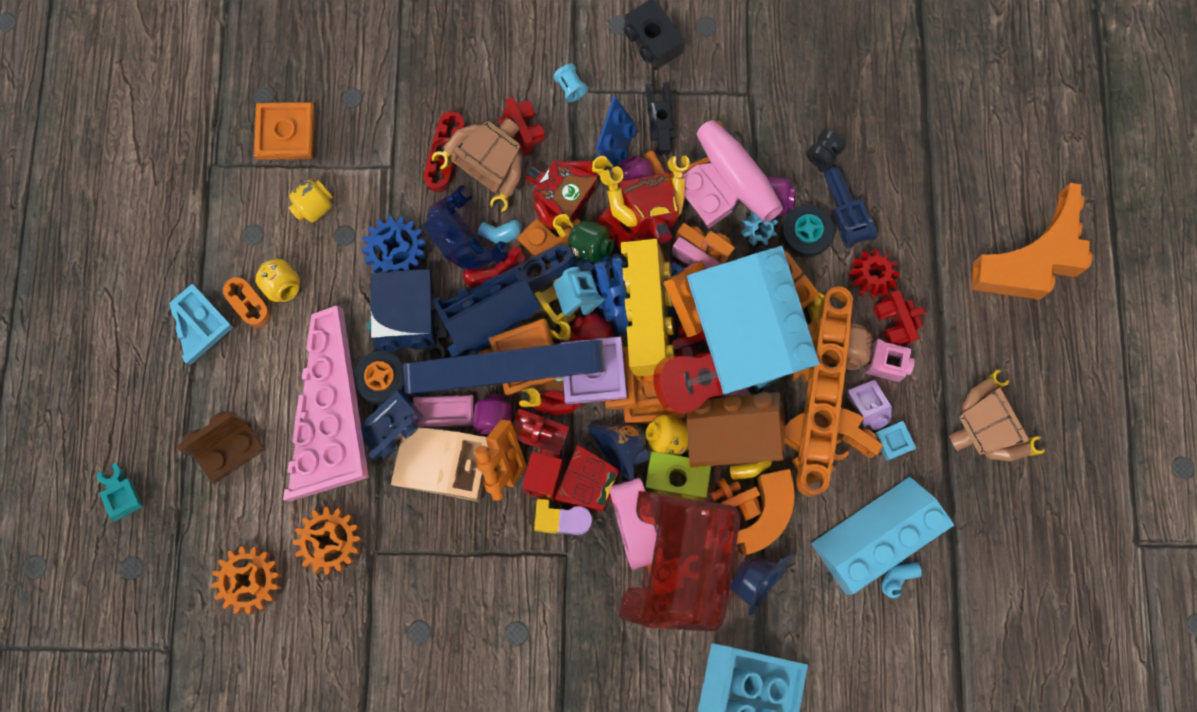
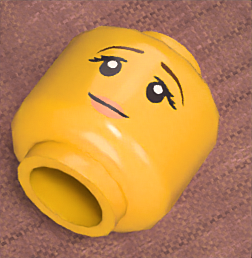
[255,259,300,302]
[646,415,688,456]

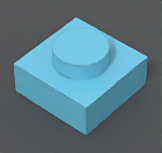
[874,421,916,461]

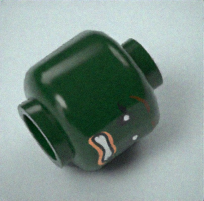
[568,220,614,263]

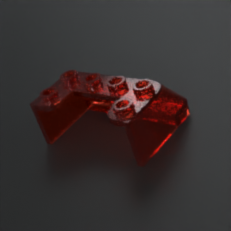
[619,490,740,632]

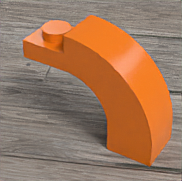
[708,469,795,556]

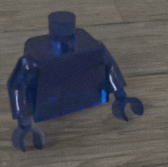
[423,185,510,270]

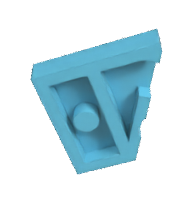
[169,284,234,365]

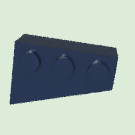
[432,268,540,353]

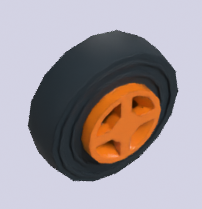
[354,351,404,405]

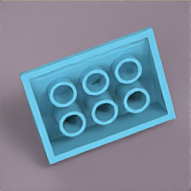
[687,246,819,394]
[698,643,808,712]

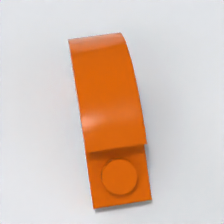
[784,408,883,459]

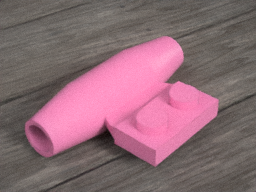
[682,120,783,229]

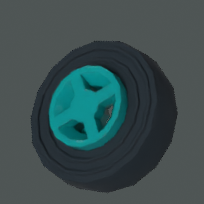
[781,205,834,258]

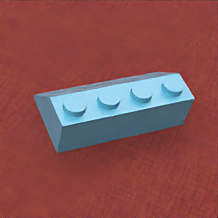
[811,477,954,595]

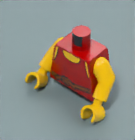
[600,155,690,244]

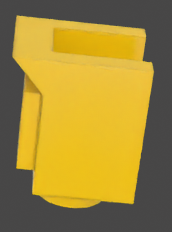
[534,278,578,327]

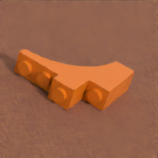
[971,183,1093,300]

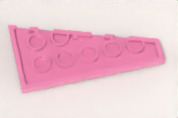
[283,306,369,502]

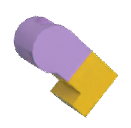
[534,499,592,535]

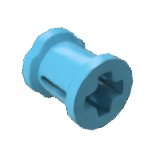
[553,63,589,102]

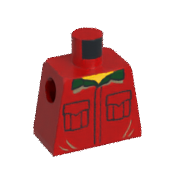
[555,445,619,513]

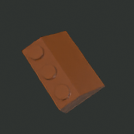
[687,392,786,467]

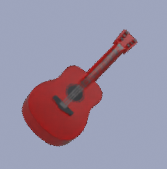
[653,352,723,414]

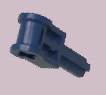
[824,167,877,249]

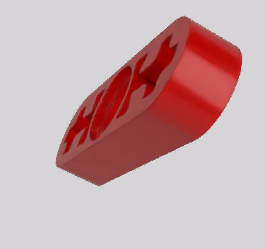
[424,111,465,193]

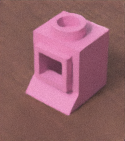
[865,338,915,382]

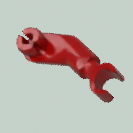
[462,245,526,288]

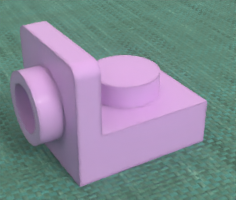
[848,380,892,431]

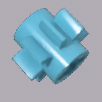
[741,210,778,245]

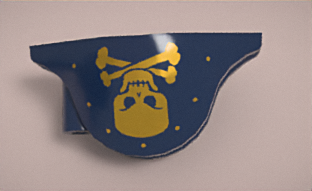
[588,423,650,480]

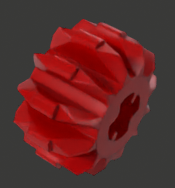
[848,249,900,300]

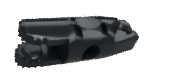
[645,82,676,156]

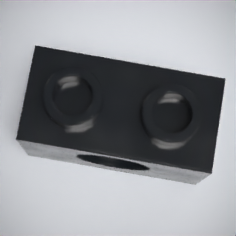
[623,0,685,71]

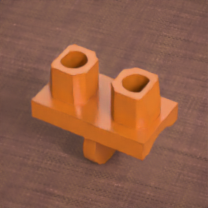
[704,478,762,533]

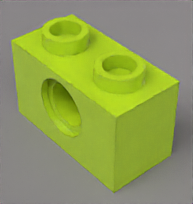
[644,451,711,504]

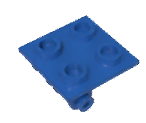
[595,96,636,170]

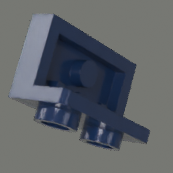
[361,390,424,460]

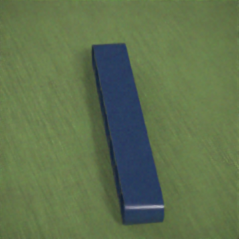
[402,340,605,394]

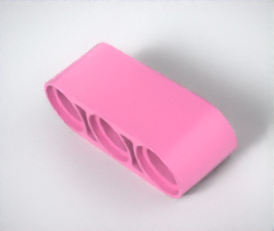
[609,478,662,570]

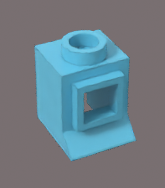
[553,267,606,316]

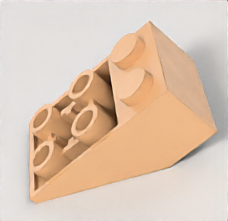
[391,428,489,502]

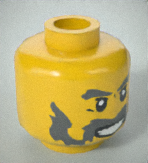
[288,179,334,223]

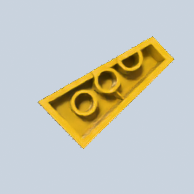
[621,239,675,377]

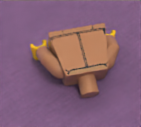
[432,119,522,212]
[949,369,1045,462]

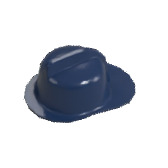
[731,553,794,616]

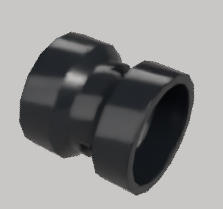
[806,129,846,170]

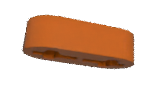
[223,277,271,328]

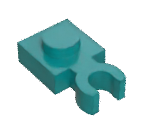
[97,464,143,522]

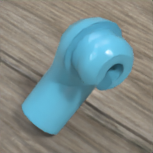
[882,562,922,598]

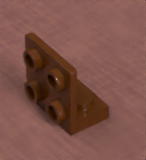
[177,411,266,484]

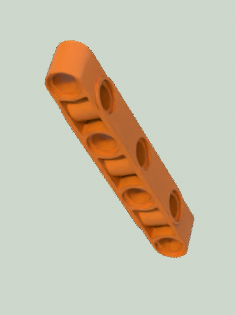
[796,286,853,497]

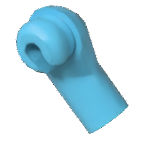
[477,220,522,245]

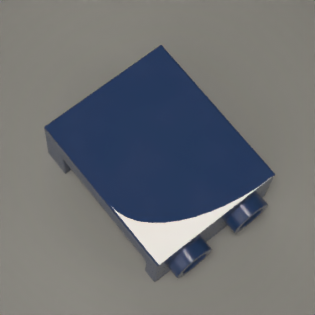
[370,269,435,352]

